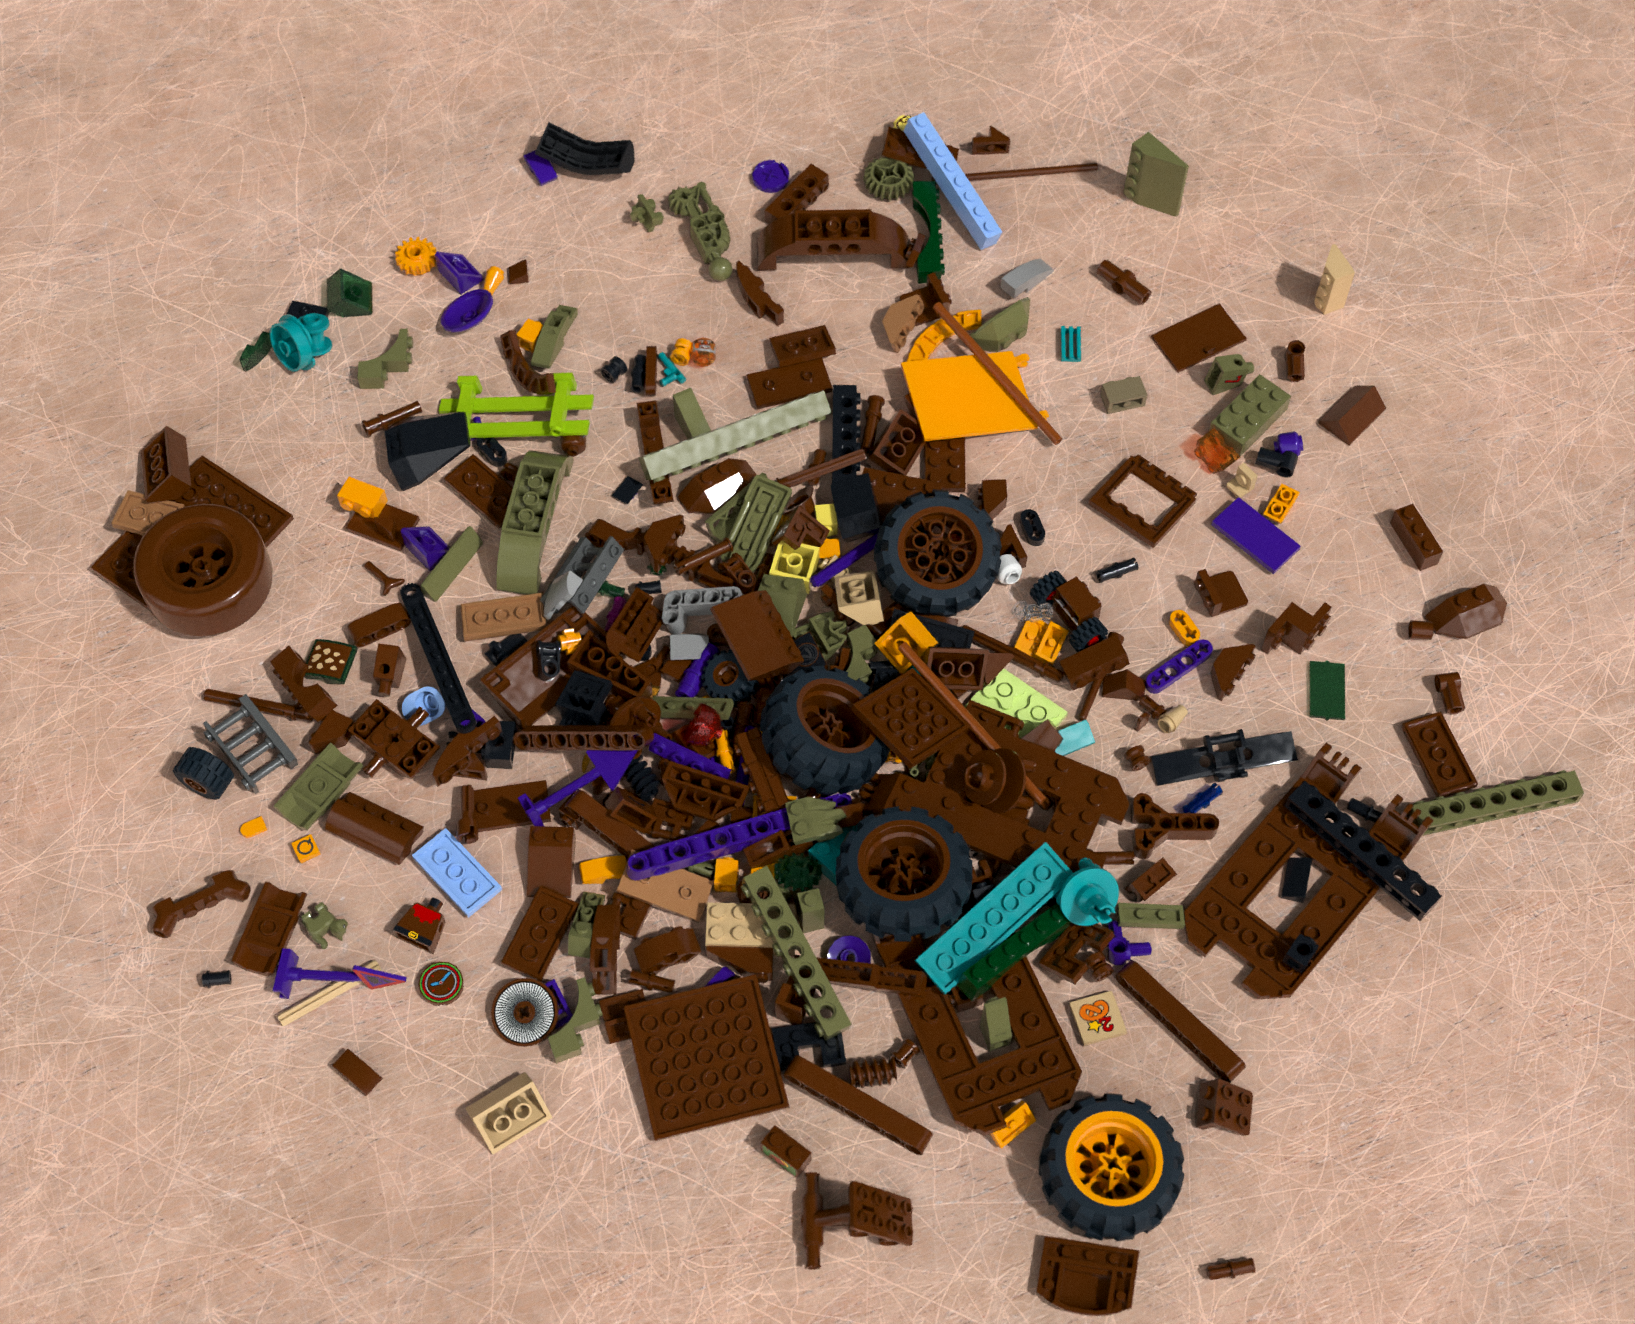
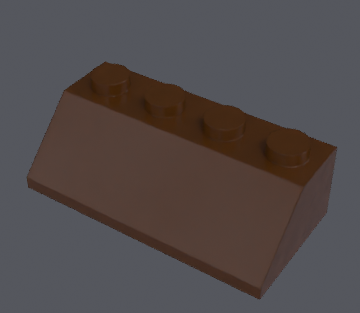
[141,426,191,502]

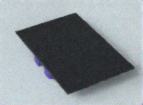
[612,476,643,504]

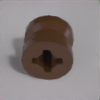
[1124,745,1151,771]

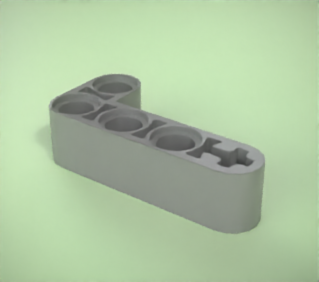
[662,586,743,634]

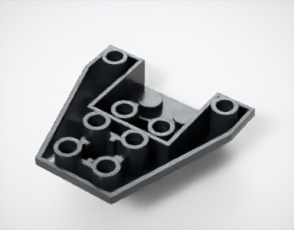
[385,412,471,491]

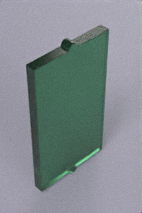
[1309,661,1345,721]

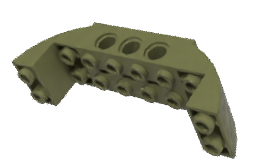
[497,450,574,595]

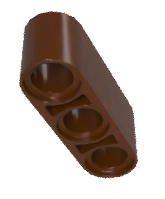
[347,603,411,647]

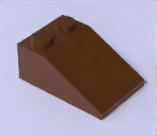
[527,826,576,898]

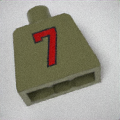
[1204,354,1254,395]

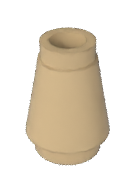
[1158,705,1188,733]

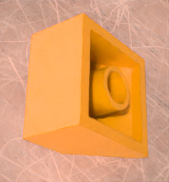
[874,612,938,675]

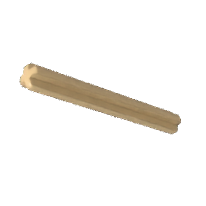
[277,960,381,1026]

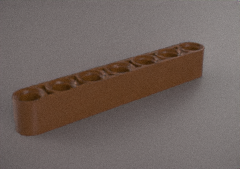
[513,725,654,750]
[1115,960,1246,1083]
[783,1055,933,1155]

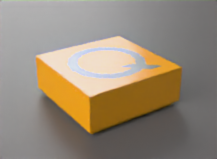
[291,834,321,864]

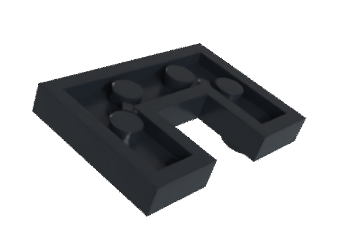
[772,1022,846,1074]

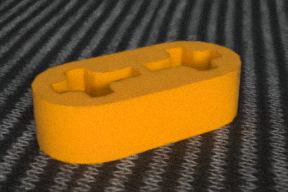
[1169,610,1200,646]

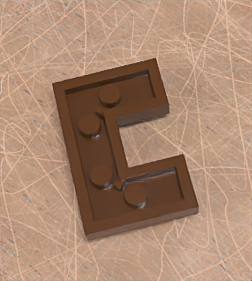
[1039,923,1115,985]

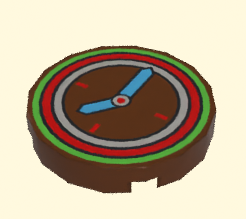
[418,962,464,1006]

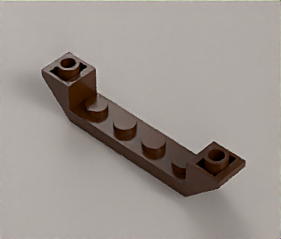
[637,400,674,505]

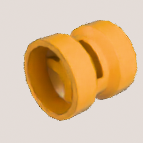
[670,338,693,366]

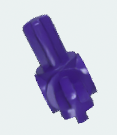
[1107,921,1152,965]

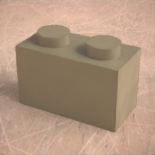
[1100,376,1147,414]

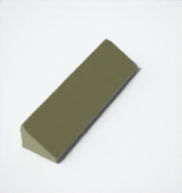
[421,526,483,602]

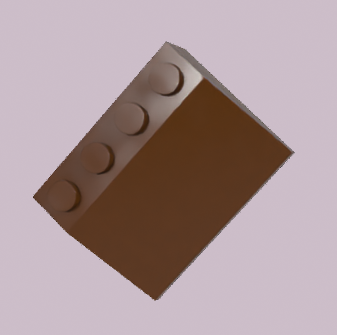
[862,467,943,535]
[710,590,804,681]

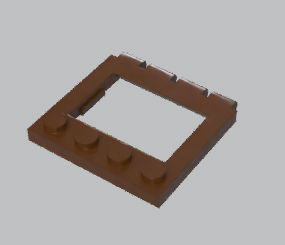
[1088,454,1197,548]

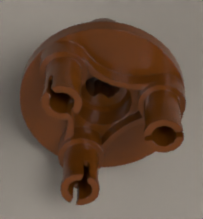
[604,694,672,759]

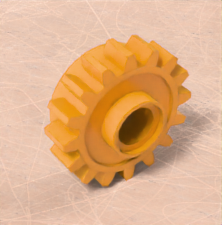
[395,237,437,276]

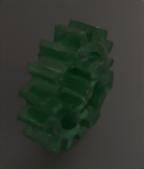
[774,853,822,891]

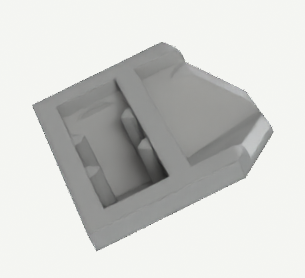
[670,633,709,660]

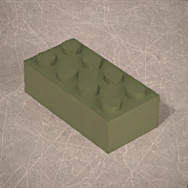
[1208,374,1291,458]

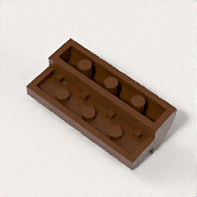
[606,587,663,663]
[325,792,424,865]

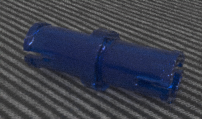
[1182,783,1223,813]

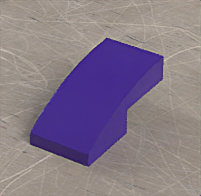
[523,150,558,186]

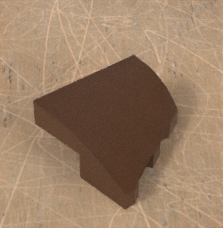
[1021,719,1063,752]

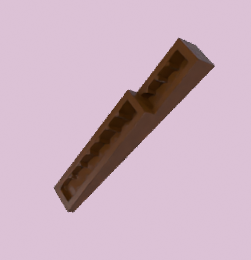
[794,955,928,998]

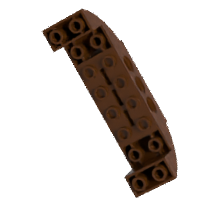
[757,209,910,270]

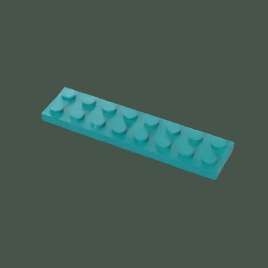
[914,842,1073,995]

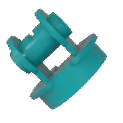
[270,313,332,372]

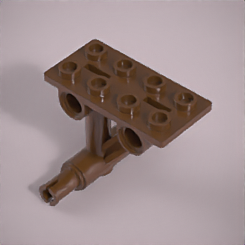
[801,1172,913,1270]

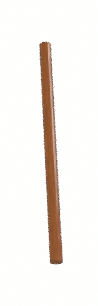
[933,302,1062,445]
[898,642,1047,805]

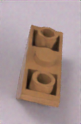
[882,294,924,353]

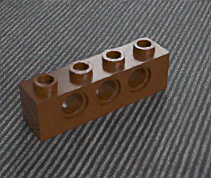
[764,164,829,224]

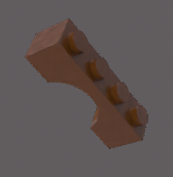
[270,645,338,722]

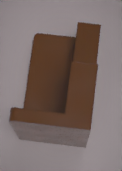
[771,506,830,550]
[775,973,816,1025]

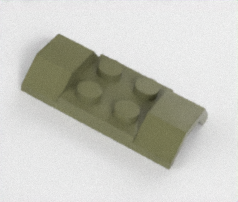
[274,742,364,831]

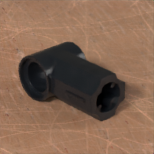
[1255,447,1298,478]

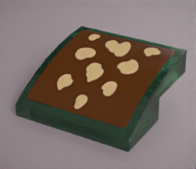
[304,639,358,684]

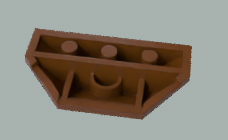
[678,458,757,514]
[1425,584,1507,639]
[662,761,750,822]

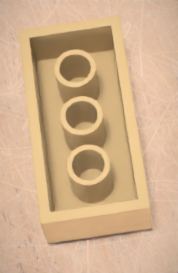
[705,902,796,956]

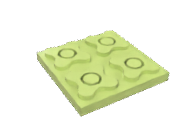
[964,668,1068,739]

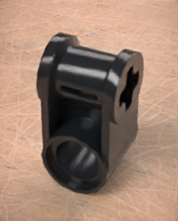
[536,640,560,681]

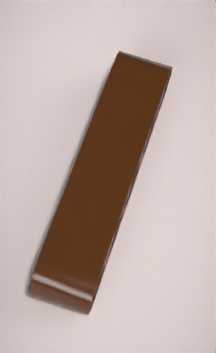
[564,789,655,859]

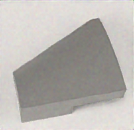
[544,570,583,620]

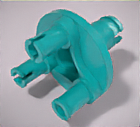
[1053,857,1119,926]

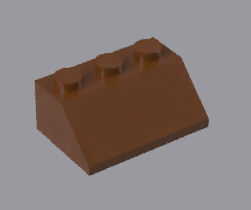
[865,409,927,476]

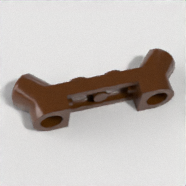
[151,870,251,938]

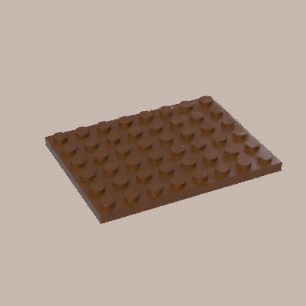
[91,455,294,611]

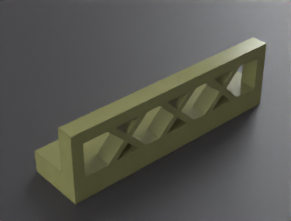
[705,472,767,543]

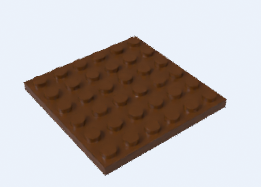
[624,974,790,1141]

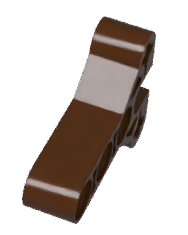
[1131,793,1219,859]

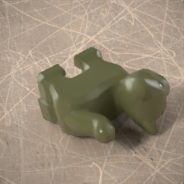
[301,902,348,949]

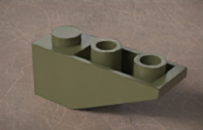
[568,892,605,958]
[980,997,1012,1052]

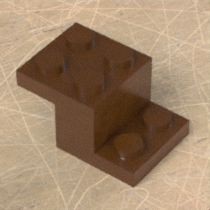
[1261,602,1332,654]

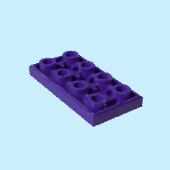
[1211,497,1301,574]

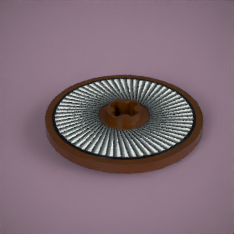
[491,978,559,1047]

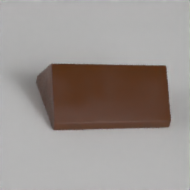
[1318,385,1386,446]
[920,647,989,690]

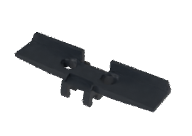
[1151,729,1298,786]

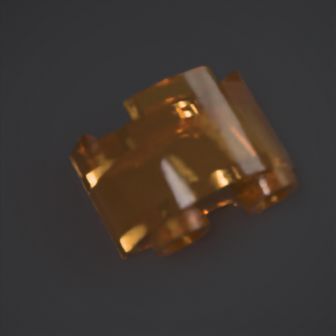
[1194,428,1240,474]

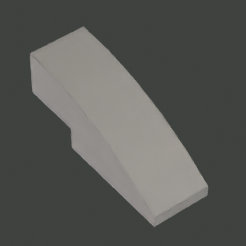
[1000,259,1054,298]

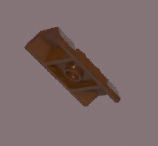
[231,881,307,976]

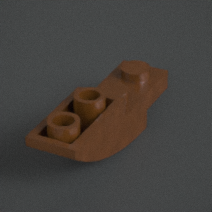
[736,260,784,326]
[432,716,502,787]
[590,905,620,995]

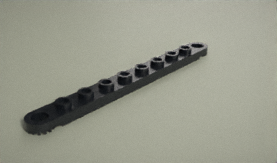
[400,583,477,734]

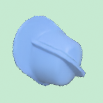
[402,686,446,726]

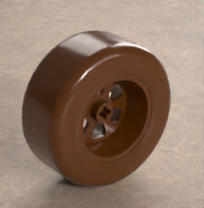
[133,504,273,637]

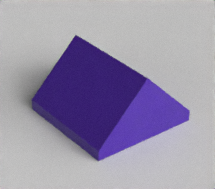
[435,251,484,295]
[401,526,450,572]

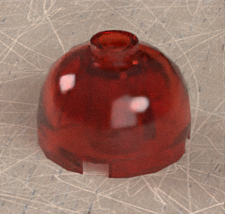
[685,703,723,747]

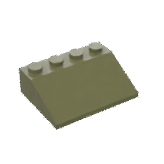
[1123,132,1189,217]

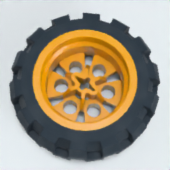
[1039,1093,1185,1242]

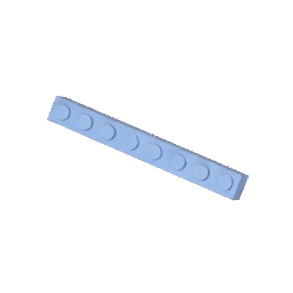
[904,113,1002,250]

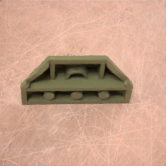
[970,297,1030,352]

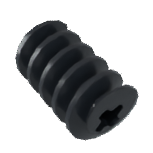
[623,755,661,802]

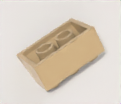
[1314,244,1355,315]
[834,569,884,625]
[465,1072,553,1155]

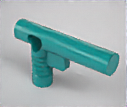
[658,352,686,387]

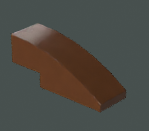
[743,829,816,869]

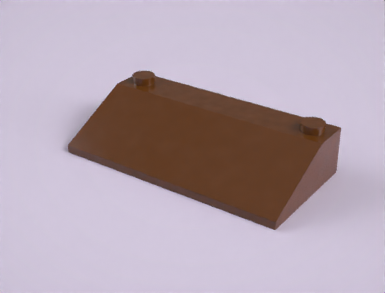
[480,606,607,730]

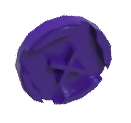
[752,160,790,193]

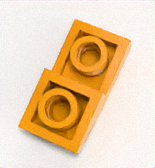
[1263,483,1300,524]
[579,855,627,884]

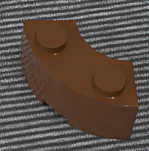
[633,926,702,973]

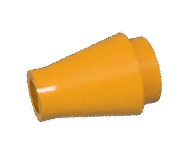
[483,266,504,295]

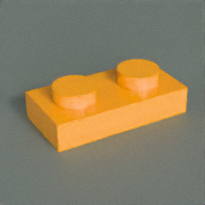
[990,1100,1036,1149]

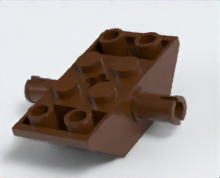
[348,699,440,779]

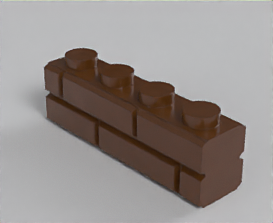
[733,727,789,814]

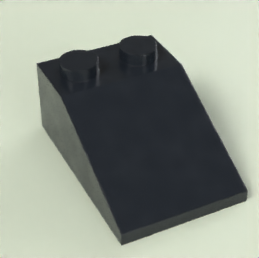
[830,473,883,543]

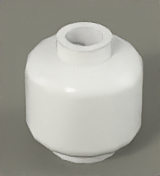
[996,554,1022,584]

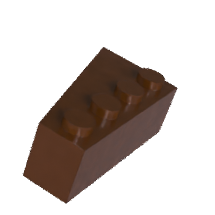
[567,630,653,701]

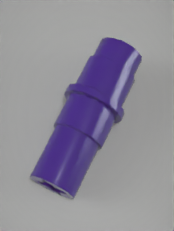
[675,643,720,697]

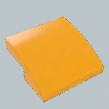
[1013,614,1068,665]

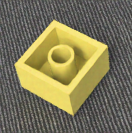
[769,540,820,594]

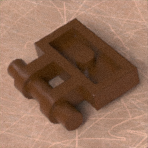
[645,798,695,842]
[611,892,652,940]

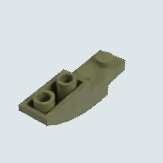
[531,305,578,369]

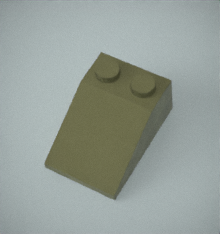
[758,574,807,637]

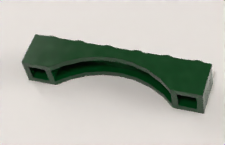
[912,181,945,284]
[957,903,1071,1001]

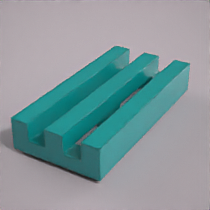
[1061,326,1081,362]

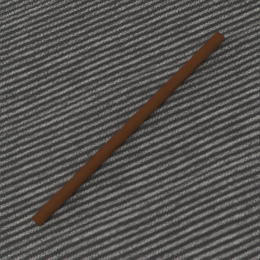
[931,163,1098,184]

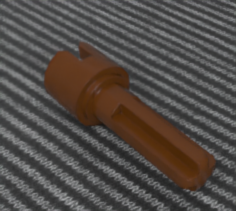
[456,784,479,844]

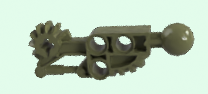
[668,182,733,281]

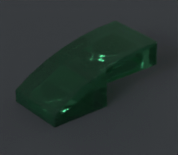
[239,331,272,372]

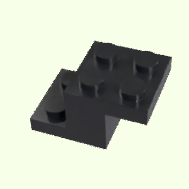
[555,670,613,740]

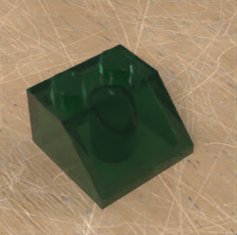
[327,268,373,317]

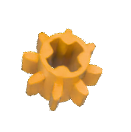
[557,628,582,655]

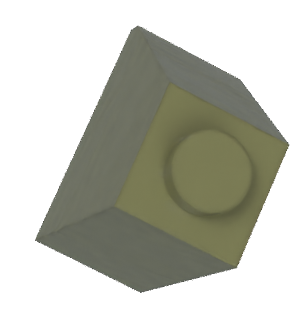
[673,387,711,439]
[792,887,825,933]

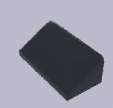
[1281,857,1312,903]

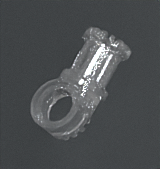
[1012,600,1053,622]

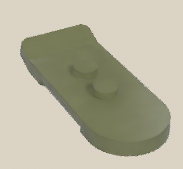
[721,475,792,572]

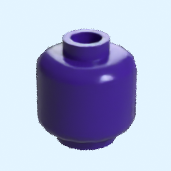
[1274,431,1304,456]

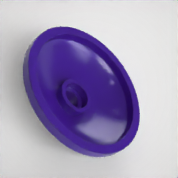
[441,289,493,333]

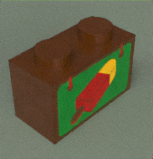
[761,1125,812,1178]

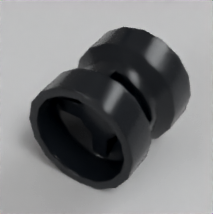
[600,356,628,383]

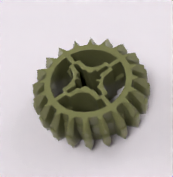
[864,155,914,202]

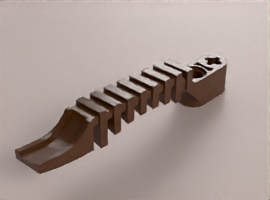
[584,519,734,588]

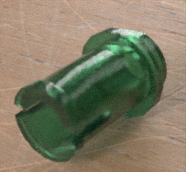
[598,580,625,598]

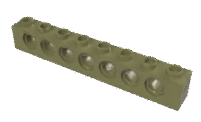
[1407,770,1584,836]
[741,866,852,1041]

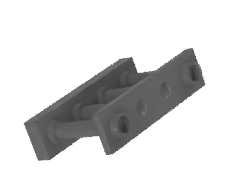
[540,536,624,614]
[203,694,298,794]

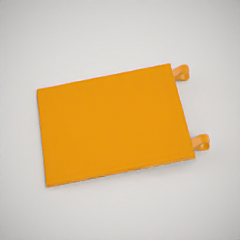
[901,351,1049,441]

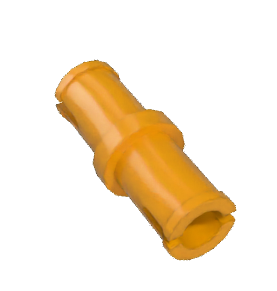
[714,730,736,774]

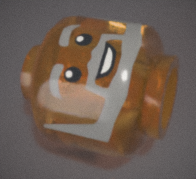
[691,337,716,367]

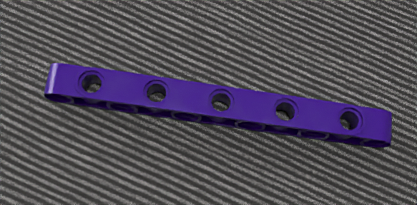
[626,793,852,880]

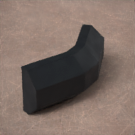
[535,122,635,175]

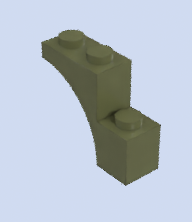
[357,328,413,389]
[846,625,878,685]
[548,977,603,1063]

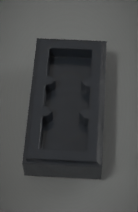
[287,300,330,319]

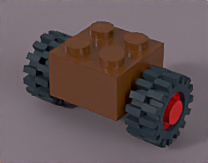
[1030,571,1108,653]

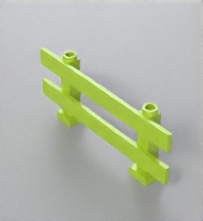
[439,373,594,438]

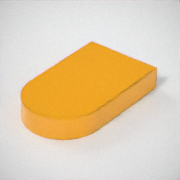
[240,816,267,838]

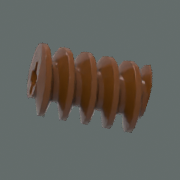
[849,1056,897,1088]

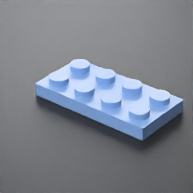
[412,828,502,918]

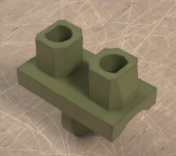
[630,194,664,232]

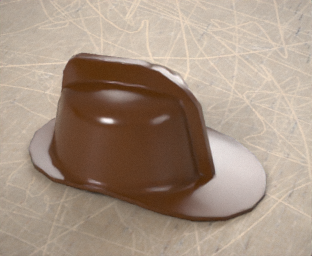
[783,486,815,515]

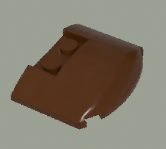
[1036,1236,1139,1316]

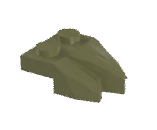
[792,611,847,660]
[785,797,847,845]

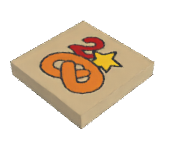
[1069,991,1127,1046]

